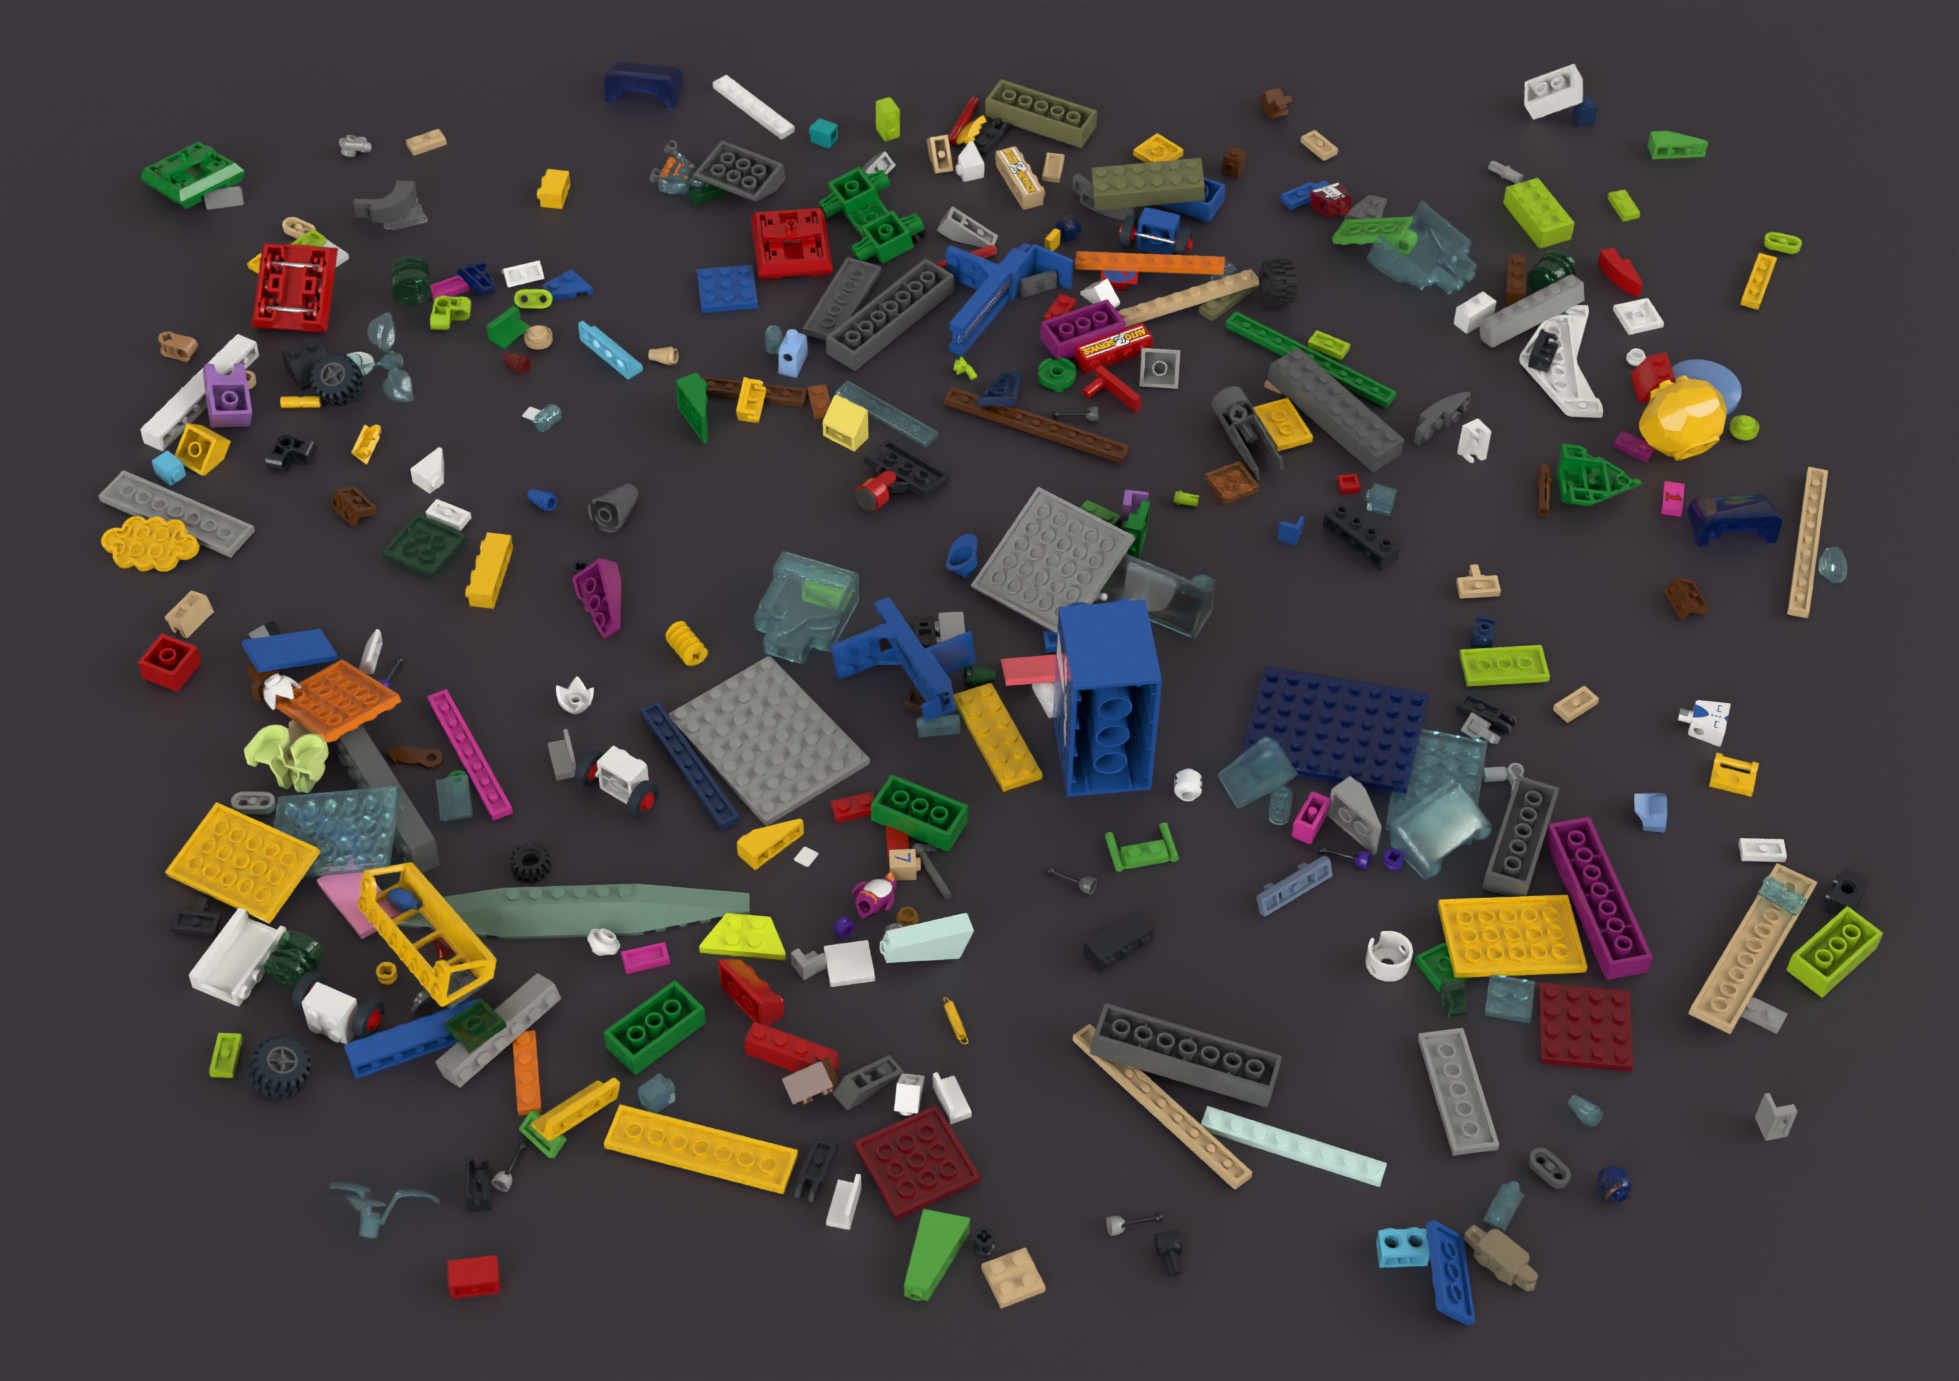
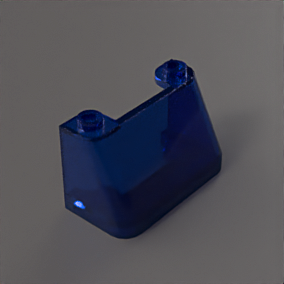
[604,62,683,109]
[1687,495,1783,546]

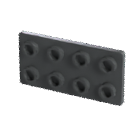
[410,948,493,1013]

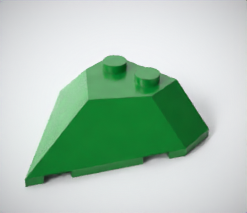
[1557,443,1642,506]

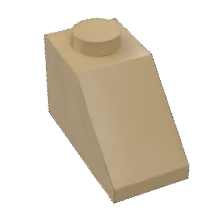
[926,135,953,174]

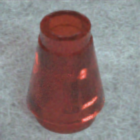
[503,352,532,374]

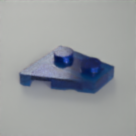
[457,261,497,296]

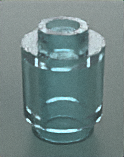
[764,326,784,354]
[533,404,562,432]

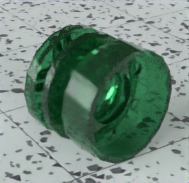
[1527,250,1577,293]
[390,256,432,307]
[263,930,325,990]

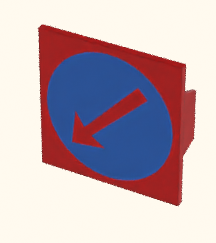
[1100,270,1139,290]

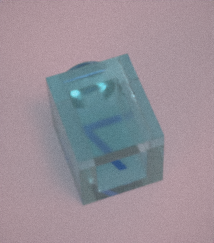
[1365,483,1397,516]
[637,1073,676,1114]

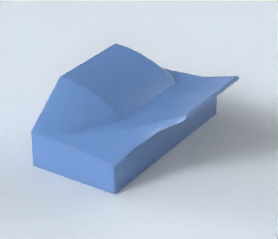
[1634,793,1667,833]

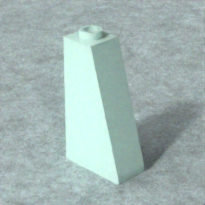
[880,913,974,963]

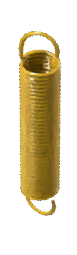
[943,997,968,1044]

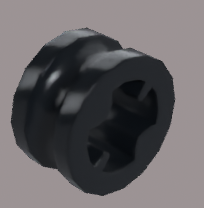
[572,560,590,576]

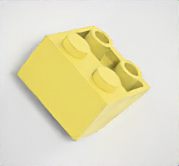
[823,395,868,452]

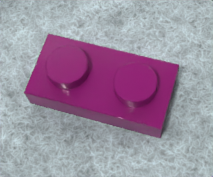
[1613,430,1657,463]

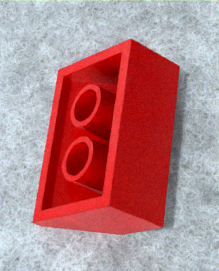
[718,959,784,1026]

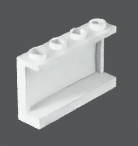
[189,908,288,1007]

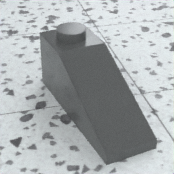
[833,1055,904,1111]

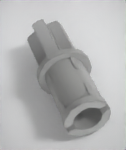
[1488,161,1523,184]

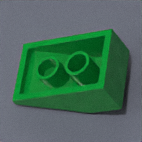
[676,372,709,444]

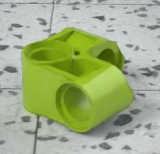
[430,296,471,330]

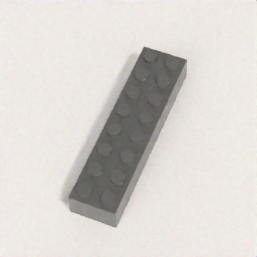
[826,258,954,371]
[1267,348,1404,473]
[335,724,440,873]
[1090,1003,1282,1108]

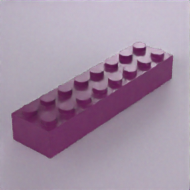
[1544,817,1653,980]

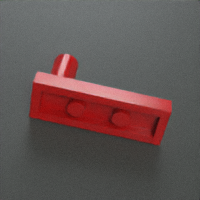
[1082,365,1142,413]

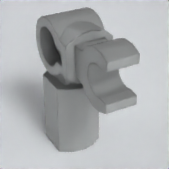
[1482,763,1524,795]

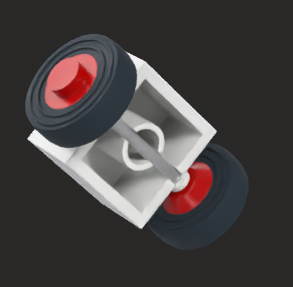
[574,745,659,819]
[292,971,385,1044]

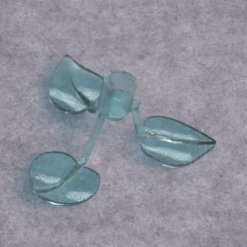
[346,313,414,402]
[329,1182,440,1238]

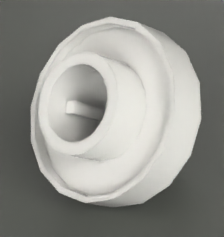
[587,929,620,956]

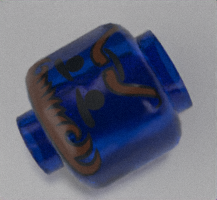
[1055,215,1082,242]
[1597,1165,1632,1203]

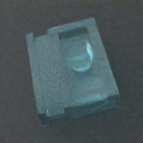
[436,774,473,823]

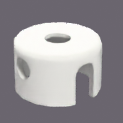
[1365,931,1413,982]

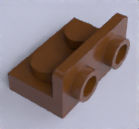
[331,486,377,527]
[1664,577,1710,620]

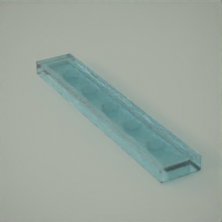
[836,381,938,448]

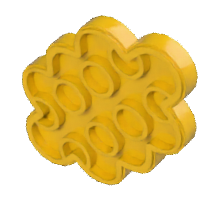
[101,516,199,572]

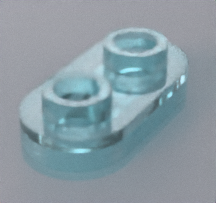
[1268,786,1293,825]

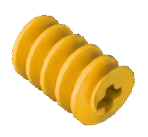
[665,621,708,666]

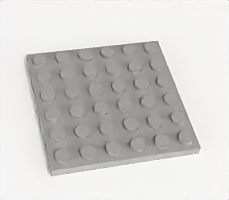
[971,487,1135,634]

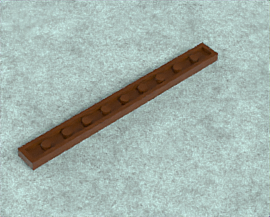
[944,387,1130,464]

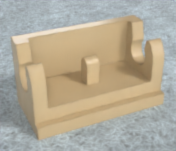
[165,590,214,638]

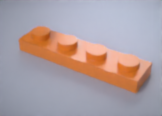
[513,1030,542,1116]

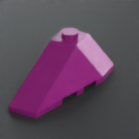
[572,558,621,639]

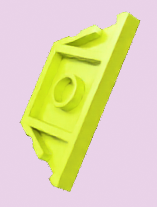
[699,913,786,960]

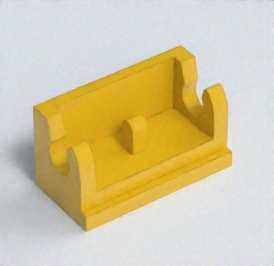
[736,377,766,423]

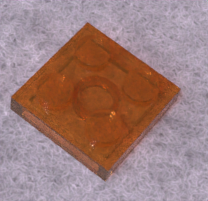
[1205,461,1260,505]

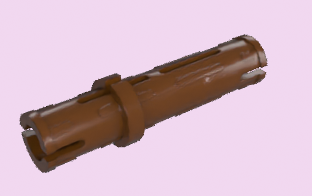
[1537,464,1553,516]

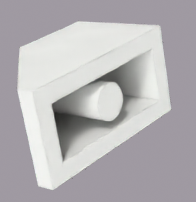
[956,141,984,182]
[410,447,444,494]
[894,1073,925,1116]

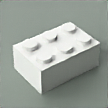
[1525,64,1583,120]

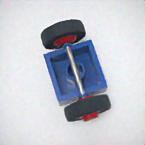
[1119,207,1193,255]

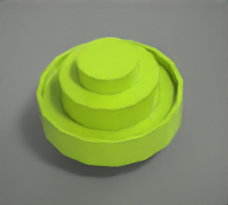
[1729,415,1759,440]

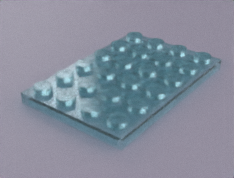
[1385,726,1488,845]
[274,786,401,877]

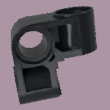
[265,434,317,472]

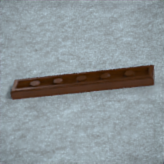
[700,376,807,408]

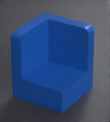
[1277,516,1305,546]

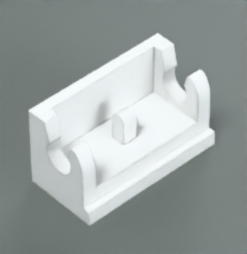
[1457,419,1492,463]

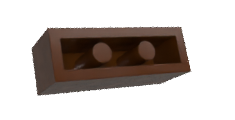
[1504,254,1527,308]

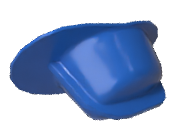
[946,534,978,578]

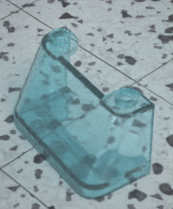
[1390,778,1492,880]

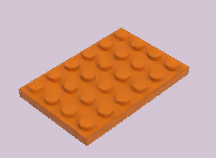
[276,659,402,743]

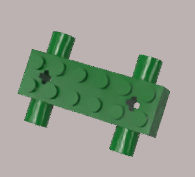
[818,167,924,264]

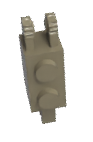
[1463,1225,1538,1292]

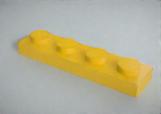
[1740,253,1777,310]

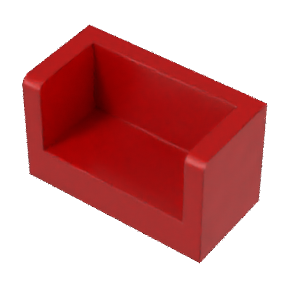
[448,1255,500,1299]

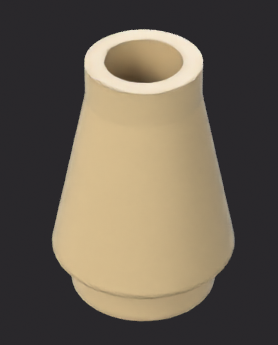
[648,346,678,366]

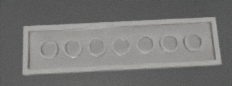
[99,470,255,558]

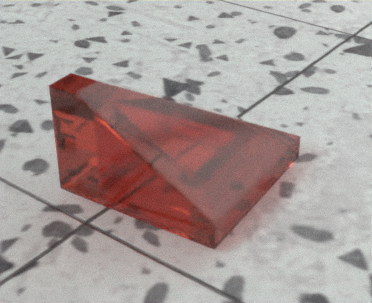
[433,937,455,960]

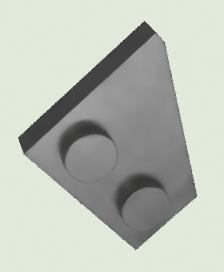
[1344,195,1387,220]

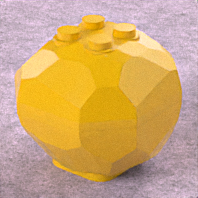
[1639,375,1727,461]

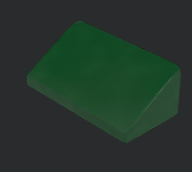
[686,183,727,206]

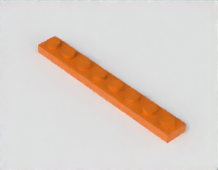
[1075,251,1225,275]

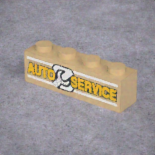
[995,146,1045,210]

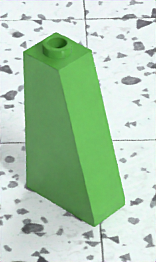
[904,1209,970,1301]

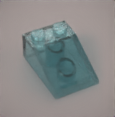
[1217,736,1298,809]

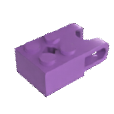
[203,363,252,428]

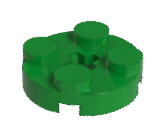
[1038,358,1076,392]

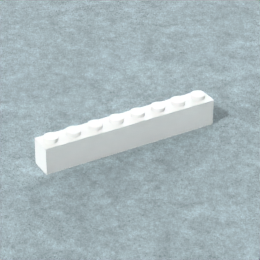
[140,334,259,451]

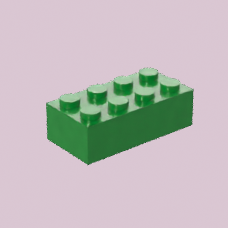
[871,774,969,852]
[604,980,706,1076]

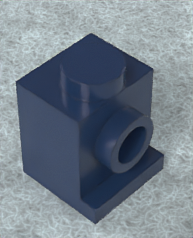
[1471,614,1497,648]

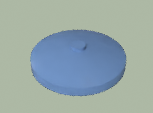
[1672,359,1742,415]

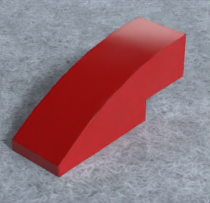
[1597,248,1643,297]

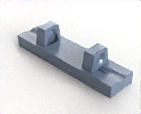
[1256,855,1333,917]

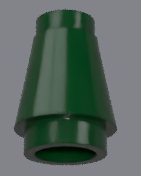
[964,665,995,686]

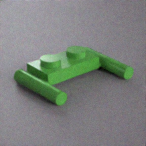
[1105,823,1179,872]

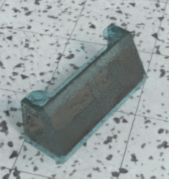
[1099,554,1216,639]

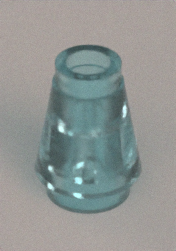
[1568,1095,1603,1127]

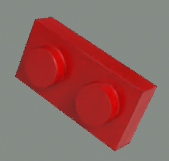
[1044,293,1077,321]
[830,792,874,823]

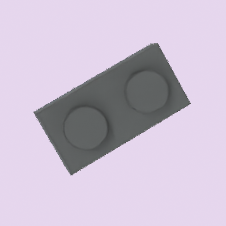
[1019,270,1057,298]

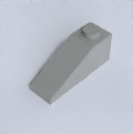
[937,206,998,248]

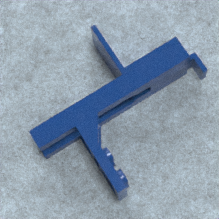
[830,597,977,721]

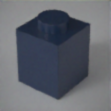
[1572,97,1598,126]

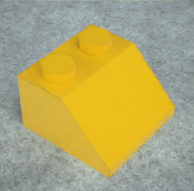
[174,423,231,476]

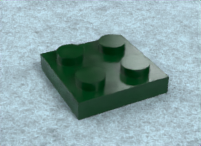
[443,998,507,1053]

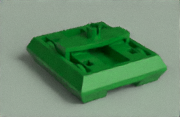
[141,142,245,209]

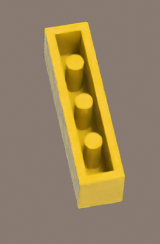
[465,532,513,609]

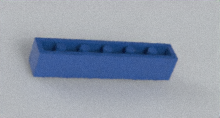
[344,999,477,1079]

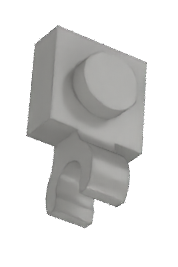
[1461,713,1501,745]

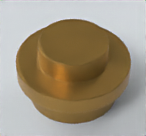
[896,907,919,927]

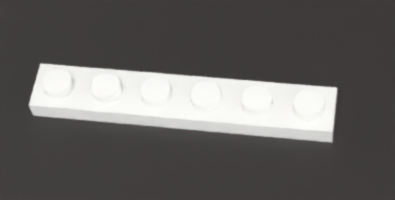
[713,75,795,139]

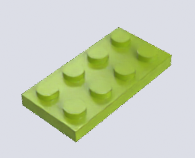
[1459,645,1550,687]

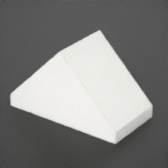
[1080,279,1120,308]

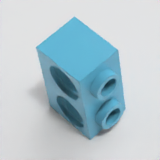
[1376,1227,1430,1268]

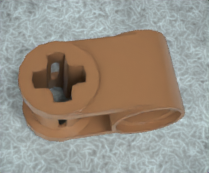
[158,331,198,362]

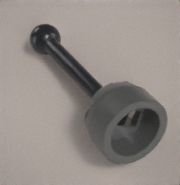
[1052,406,1099,422]
[1046,867,1097,895]

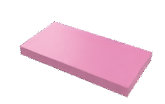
[317,859,400,939]

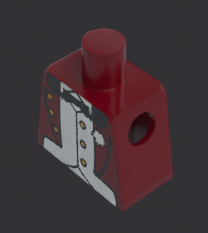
[1310,182,1351,217]

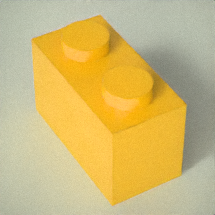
[537,169,570,209]

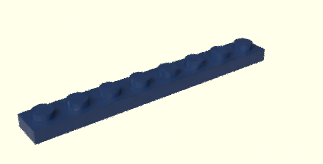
[640,701,740,830]

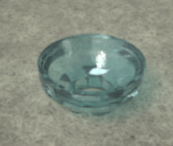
[1818,546,1847,583]

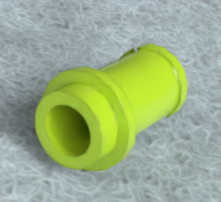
[1173,490,1199,507]

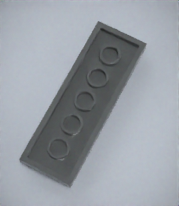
[802,257,881,341]

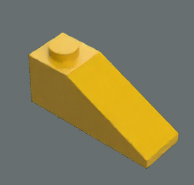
[737,819,804,870]

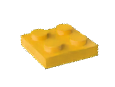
[1133,133,1184,163]

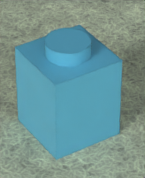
[152,450,186,486]

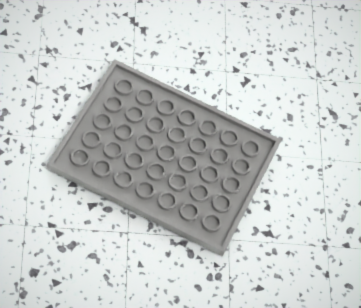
[668,656,870,827]

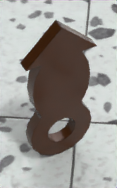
[387,744,443,769]

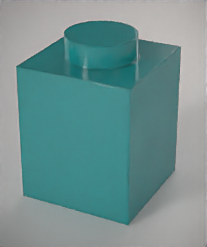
[809,118,838,149]

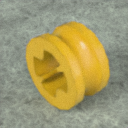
[376,962,398,985]

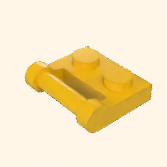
[1709,752,1759,797]

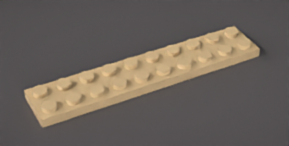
[1688,863,1817,1034]

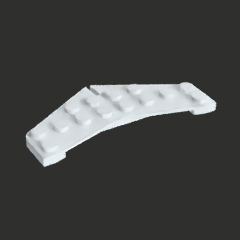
[1519,305,1603,418]

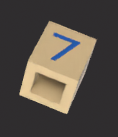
[889,849,921,881]

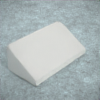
[359,629,383,675]

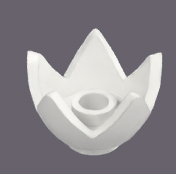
[263,674,302,710]
[556,676,594,714]

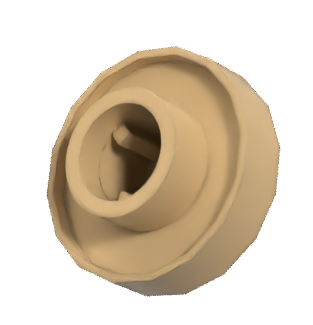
[524,325,553,350]

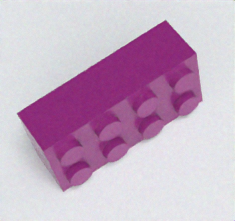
[1040,299,1126,360]

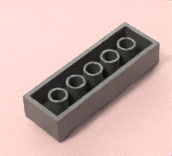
[1482,776,1560,897]

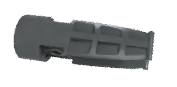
[1211,386,1284,481]

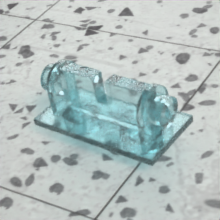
[916,714,960,737]
[1757,876,1807,916]
[1483,1181,1524,1231]

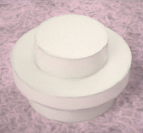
[1626,348,1646,366]

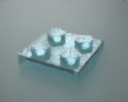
[1484,974,1535,1024]

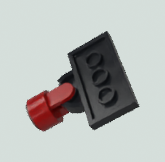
[855,439,950,512]

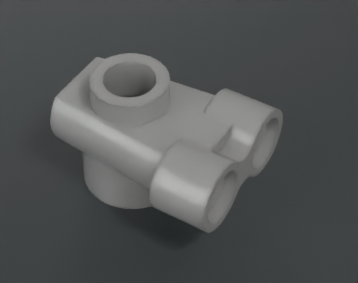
[339,135,371,157]

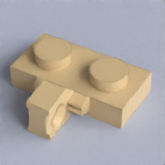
[1456,564,1501,599]

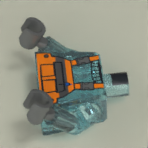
[649,140,704,194]

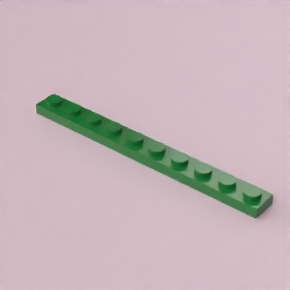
[1225,312,1397,408]

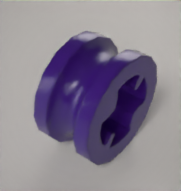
[1383,849,1404,871]
[833,917,856,939]

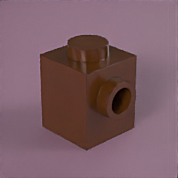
[1221,146,1247,178]

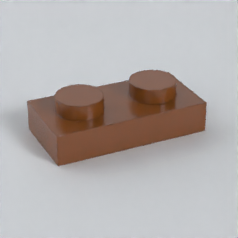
[807,384,831,419]

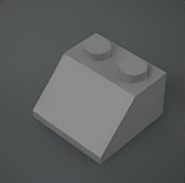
[1140,348,1180,389]

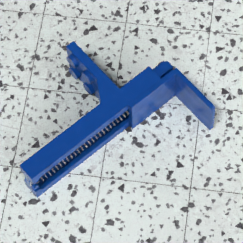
[946,243,1073,356]

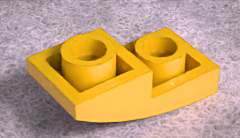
[956,115,987,145]

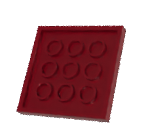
[1538,983,1634,1072]
[854,1105,981,1220]

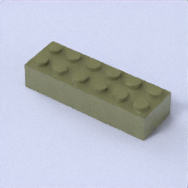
[985,79,1097,148]
[1092,158,1205,210]

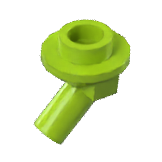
[953,356,978,381]

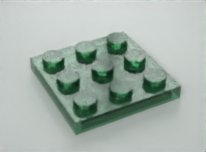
[382,513,467,580]

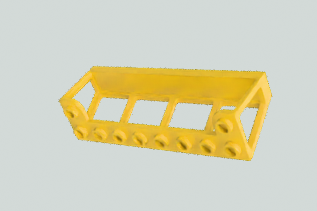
[357,862,497,1007]

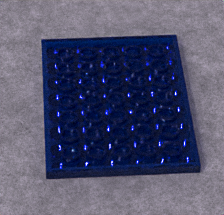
[1238,666,1430,794]

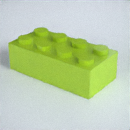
[1503,178,1575,249]
[1787,906,1883,998]

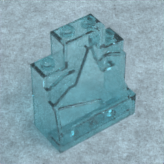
[1367,200,1478,295]
[754,551,859,664]

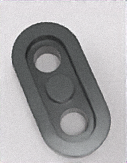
[1528,1148,1571,1189]

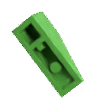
[1647,131,1708,159]

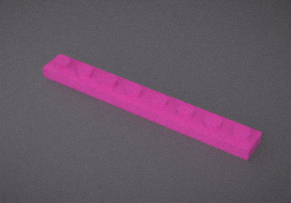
[427,689,513,821]

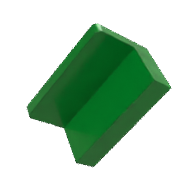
[486,306,530,349]

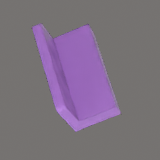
[1121,490,1149,529]

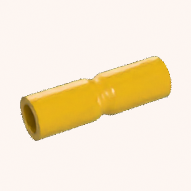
[280,396,322,408]

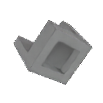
[791,948,826,980]

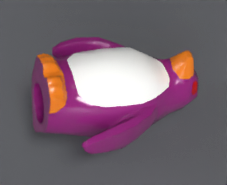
[852,872,897,918]

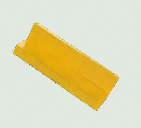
[531,1077,620,1142]

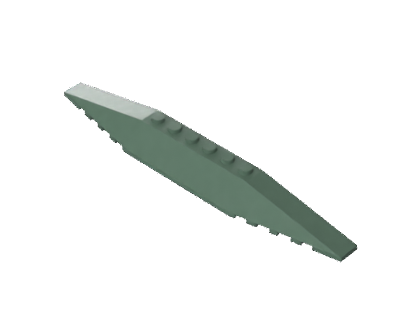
[397,884,750,940]

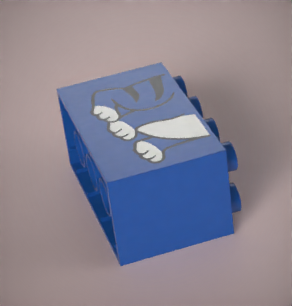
[1053,598,1162,797]

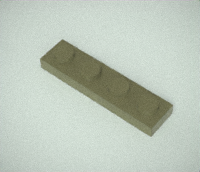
[1198,285,1259,322]

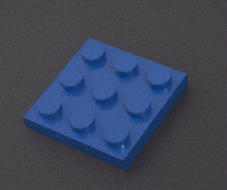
[697,265,758,313]

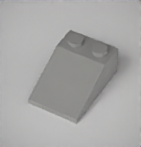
[1328,776,1381,855]

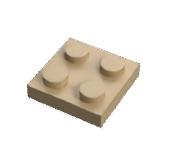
[981,1247,1045,1308]

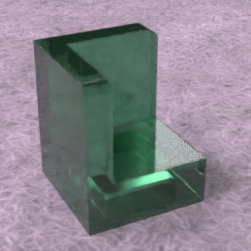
[1439,979,1469,1018]

